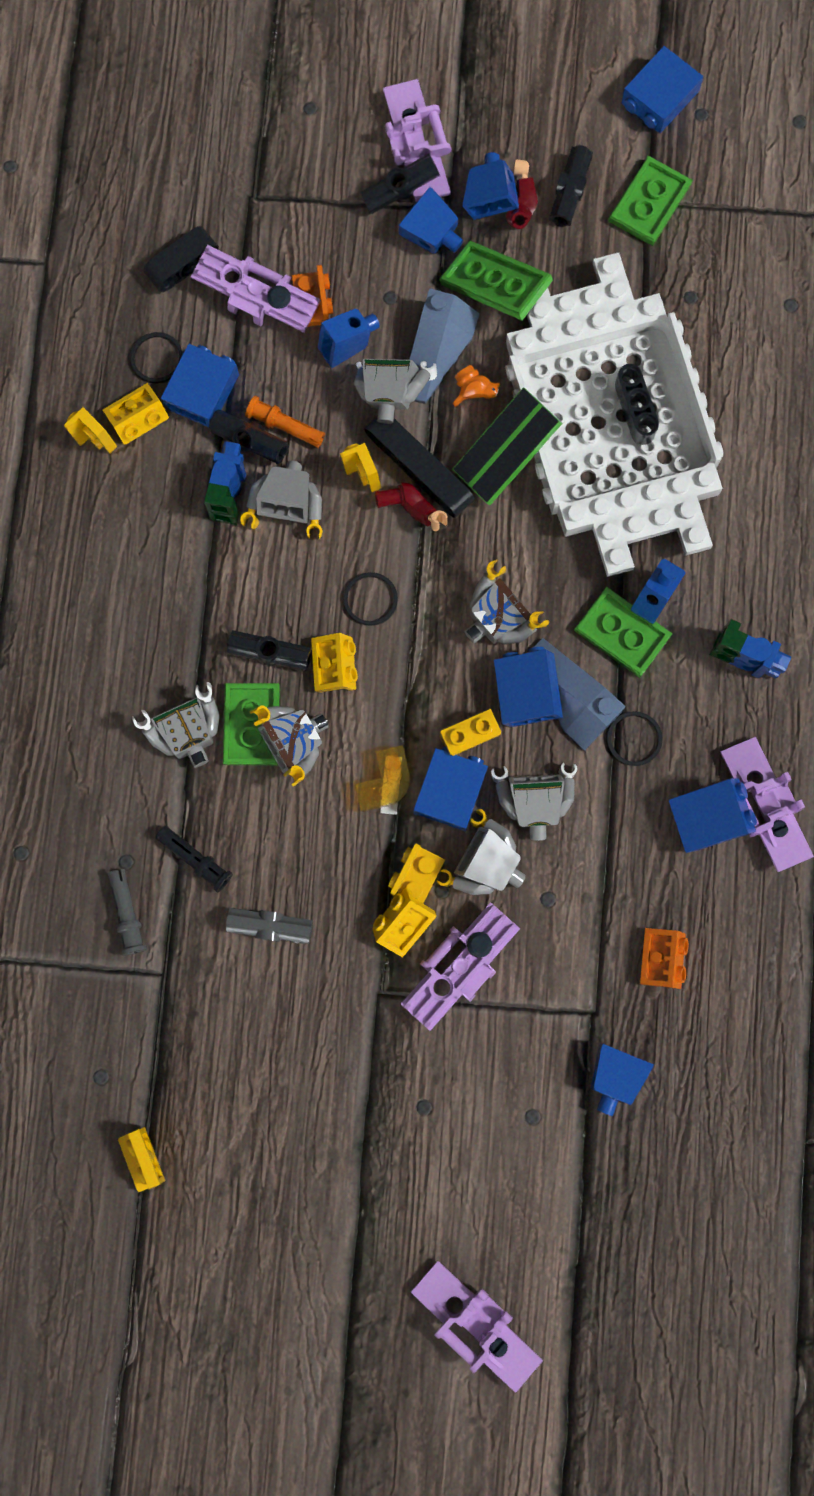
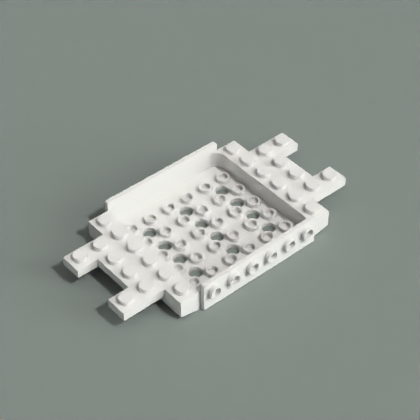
[505,252,723,577]

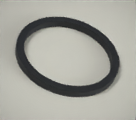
[130,332,183,383]
[344,572,398,626]
[607,711,663,766]

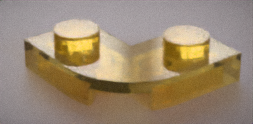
[355,745,410,812]

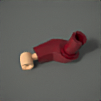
[506,160,538,229]
[375,482,447,531]

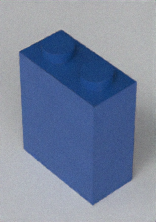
[621,46,704,134]
[161,343,239,427]
[494,647,563,727]
[414,747,488,832]
[669,778,757,853]

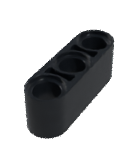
[143,226,219,293]
[615,364,659,445]

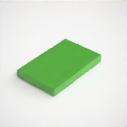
[608,156,693,246]
[574,587,672,678]
[223,683,280,766]

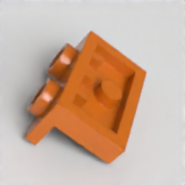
[292,265,333,327]
[640,928,689,989]

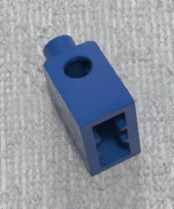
[463,152,519,220]
[398,187,464,254]
[318,309,380,369]
[631,558,686,624]
[591,1043,654,1116]

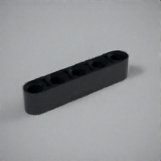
[364,416,475,518]

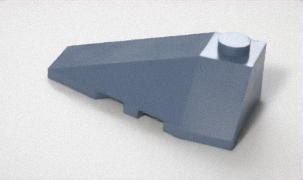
[410,288,479,404]
[534,638,626,751]

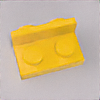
[103,383,169,444]
[64,407,118,453]
[340,443,381,492]
[311,633,358,693]
[440,709,501,756]
[388,843,445,904]
[372,888,437,957]
[118,1127,165,1192]

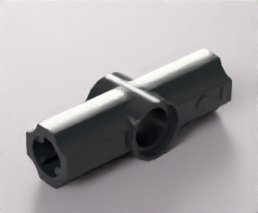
[549,145,593,227]
[361,153,440,214]
[208,409,289,464]
[227,630,312,672]

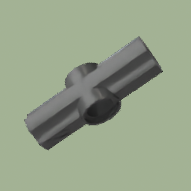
[226,908,313,944]

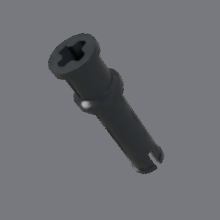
[155,825,233,893]

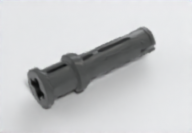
[107,869,147,956]

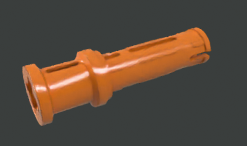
[245,395,325,448]

